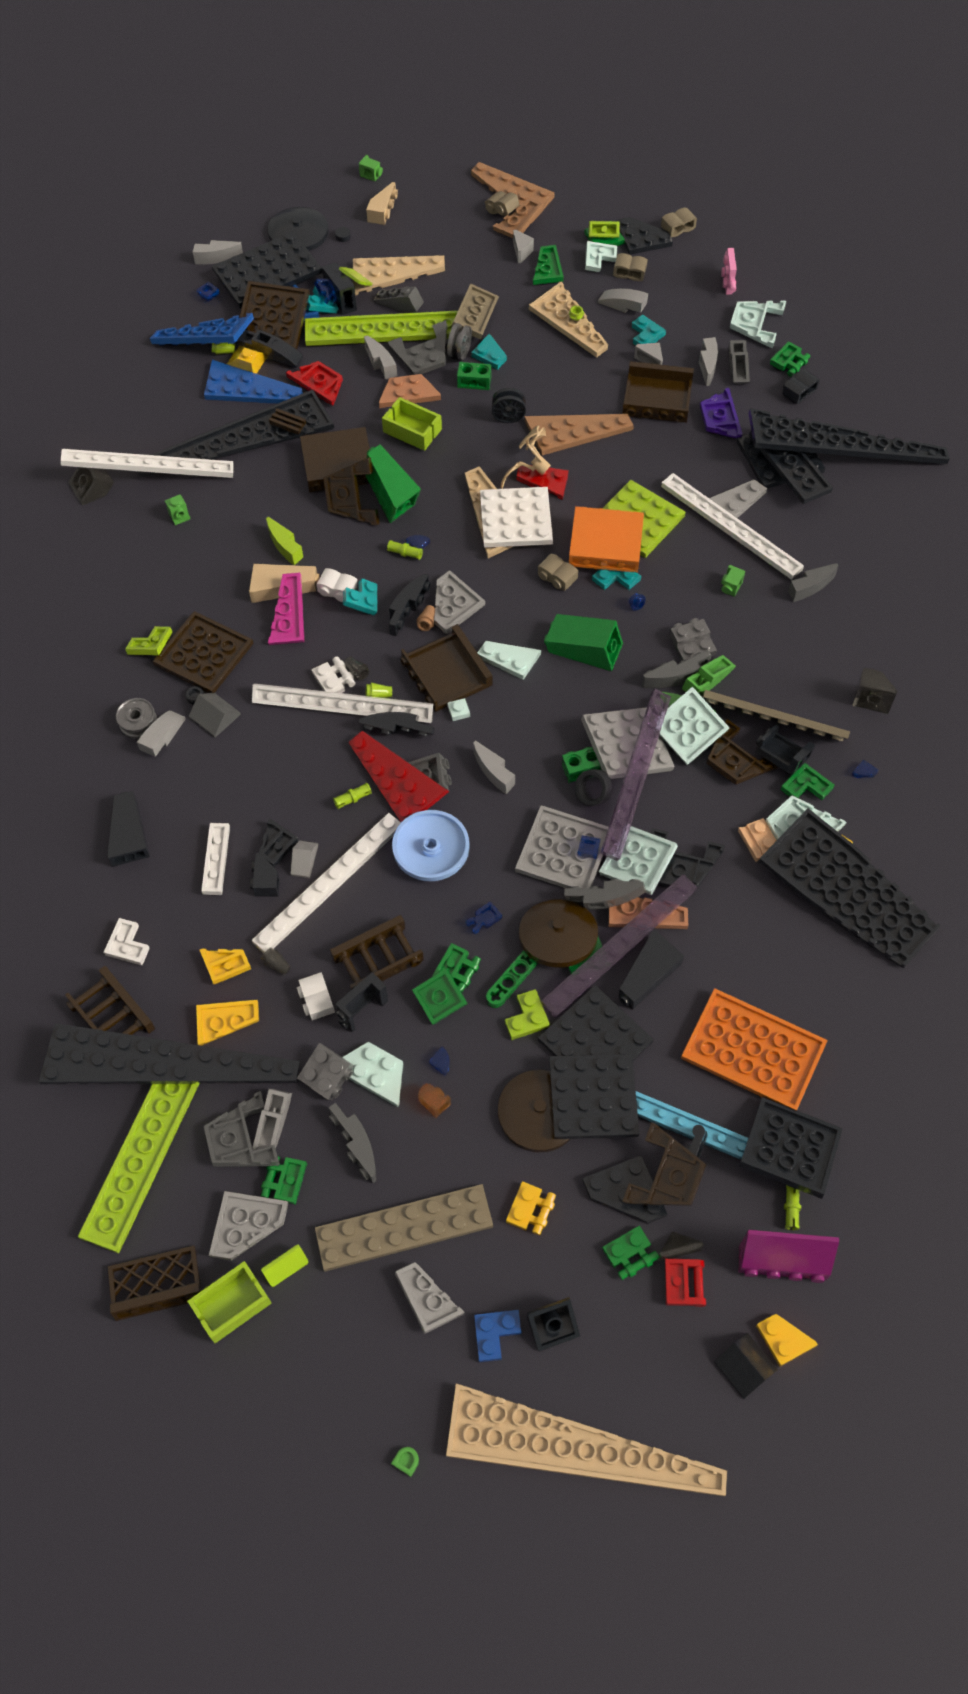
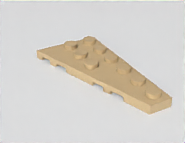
[353,255,445,295]
[529,282,608,357]
[465,467,513,558]

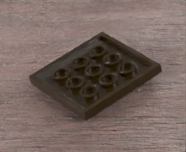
[236,281,310,350]
[153,611,254,693]

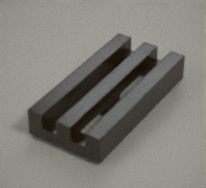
[269,408,306,435]

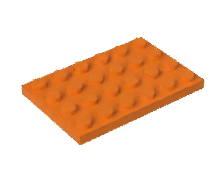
[681,988,828,1111]

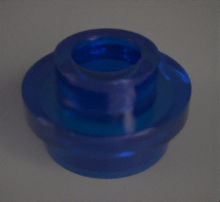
[629,593,646,611]

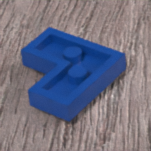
[474,1310,521,1362]

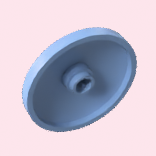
[392,810,469,881]

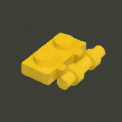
[506,1181,556,1235]

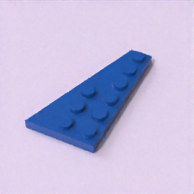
[150,313,254,345]
[204,360,303,404]

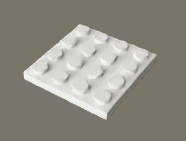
[480,487,553,548]

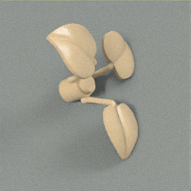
[501,425,551,489]

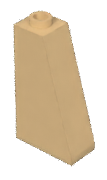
[249,564,320,603]

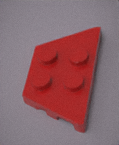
[286,361,343,406]

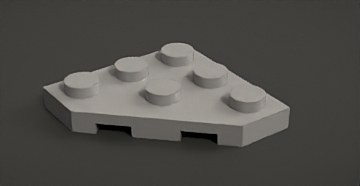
[434,570,485,634]
[209,1191,288,1261]

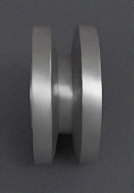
[447,323,472,360]
[116,698,157,739]

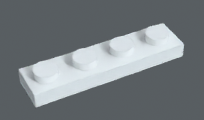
[202,823,230,895]

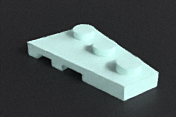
[477,641,541,680]

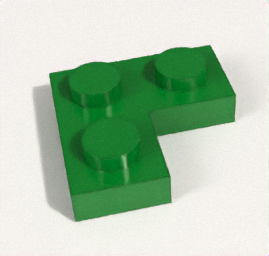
[781,763,835,800]

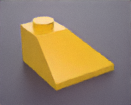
[227,345,267,374]

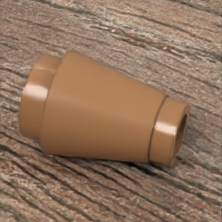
[417,605,435,631]

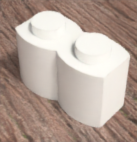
[317,568,358,602]
[297,972,335,1020]

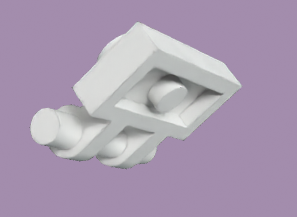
[312,657,355,693]

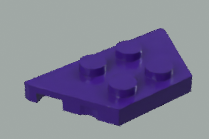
[700,388,743,438]

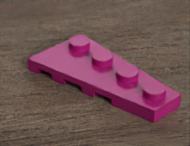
[268,572,304,645]

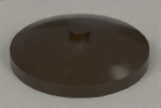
[519,899,598,968]
[498,1070,571,1153]

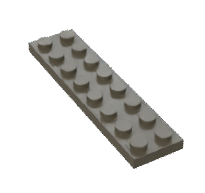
[703,690,850,741]
[315,1184,493,1272]

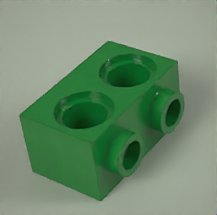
[457,362,491,390]
[562,747,602,783]

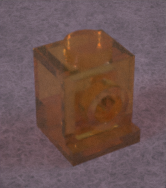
[418,1083,451,1118]

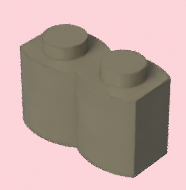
[485,191,520,216]
[661,208,697,237]
[613,253,648,281]
[538,554,578,591]

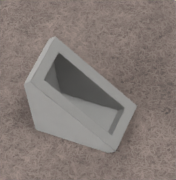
[513,230,534,263]
[634,343,663,365]
[291,841,318,879]

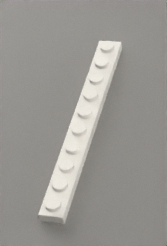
[61,449,233,478]
[661,473,804,580]
[252,684,433,723]
[252,813,401,955]

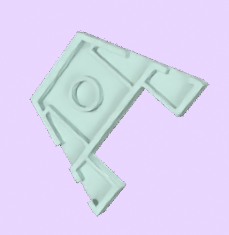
[730,301,786,348]
[766,796,846,840]

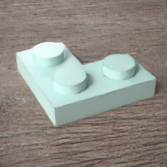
[585,241,617,272]

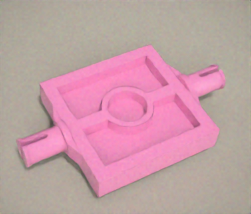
[721,248,737,295]

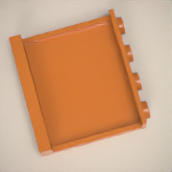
[569,506,644,573]

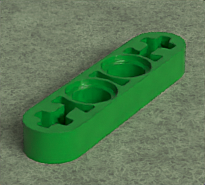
[486,951,539,1008]

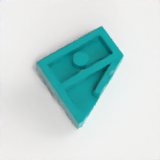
[472,334,507,370]

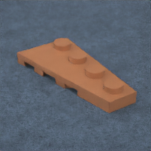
[609,897,688,929]

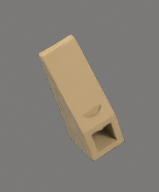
[366,182,398,225]

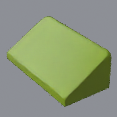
[589,221,620,238]
[261,1244,309,1287]

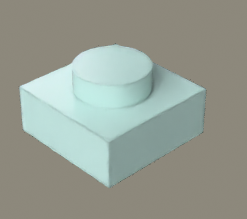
[447,698,470,721]

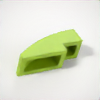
[266,517,303,565]

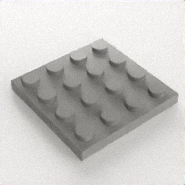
[581,707,675,779]
[515,805,613,888]

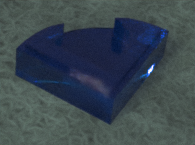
[406,535,430,549]
[852,760,879,778]
[429,1046,450,1075]

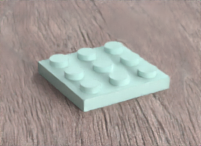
[650,687,729,765]
[599,824,678,895]

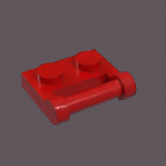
[665,1259,706,1307]

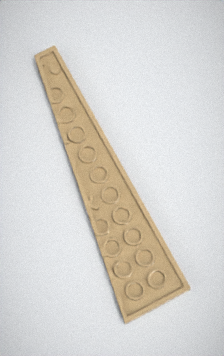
[446,1384,727,1497]

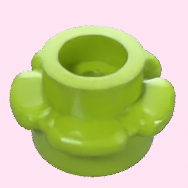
[569,305,584,321]

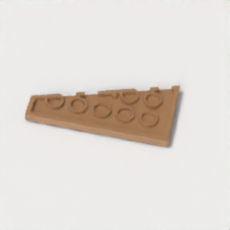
[471,162,554,224]
[524,414,634,455]

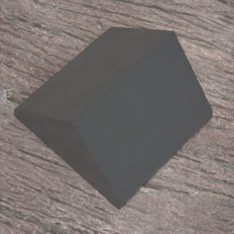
[189,693,241,738]

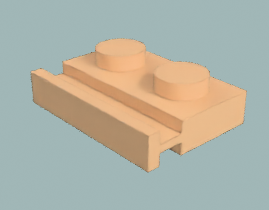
[738,818,777,862]

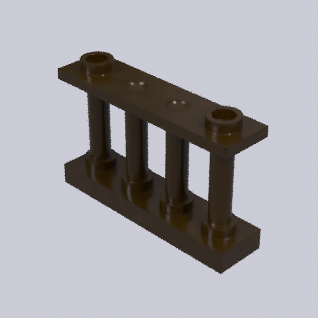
[330,915,424,990]
[65,966,155,1035]

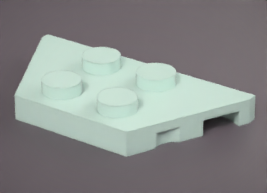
[343,1042,403,1107]

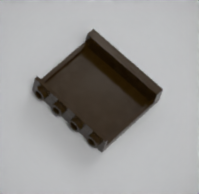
[622,361,694,423]
[300,427,370,492]
[400,624,493,712]

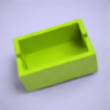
[382,397,442,451]
[188,1261,271,1343]

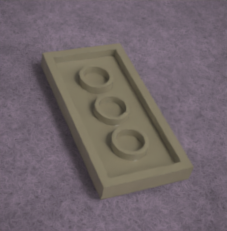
[452,284,499,339]

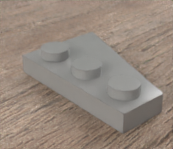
[709,480,767,518]
[395,1262,465,1334]

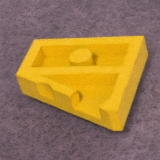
[200,949,251,985]
[756,1314,818,1367]

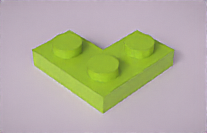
[125,626,172,655]
[505,989,550,1040]

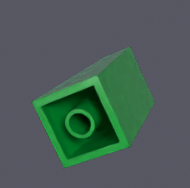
[365,445,421,523]
[544,614,623,671]

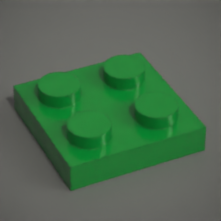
[412,969,468,1025]

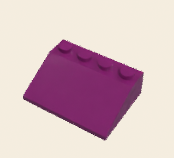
[739,1230,839,1283]

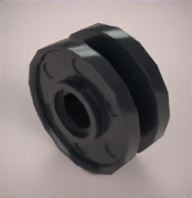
[492,388,526,423]

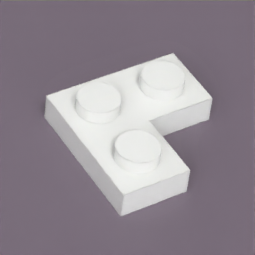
[104,918,150,966]

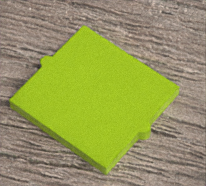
[339,267,373,286]

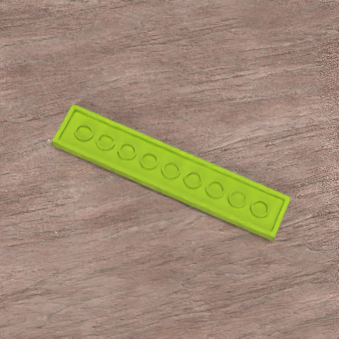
[305,311,458,346]
[78,1082,200,1254]

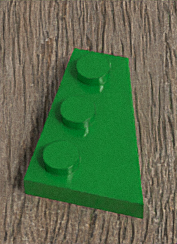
[533,245,564,285]

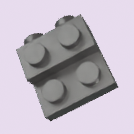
[670,618,717,661]
[297,1043,355,1101]

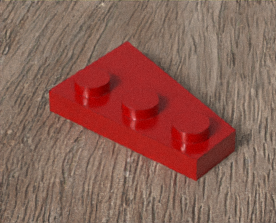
[516,465,569,500]

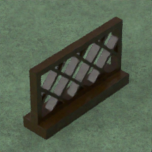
[108,1245,202,1321]

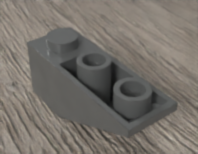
[373,286,424,313]

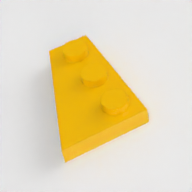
[196,1000,259,1046]

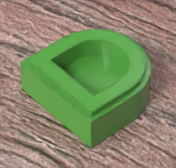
[391,1447,419,1477]

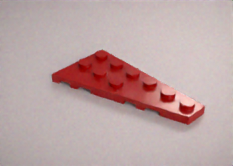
[348,731,449,822]

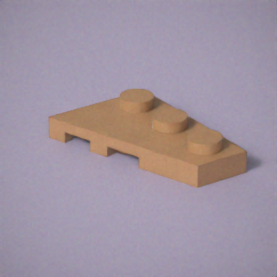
[493,198,543,238]

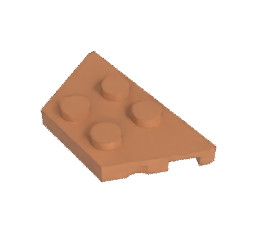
[379,374,441,408]

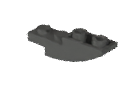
[642,650,711,688]
[564,879,646,910]
[328,1103,376,1183]

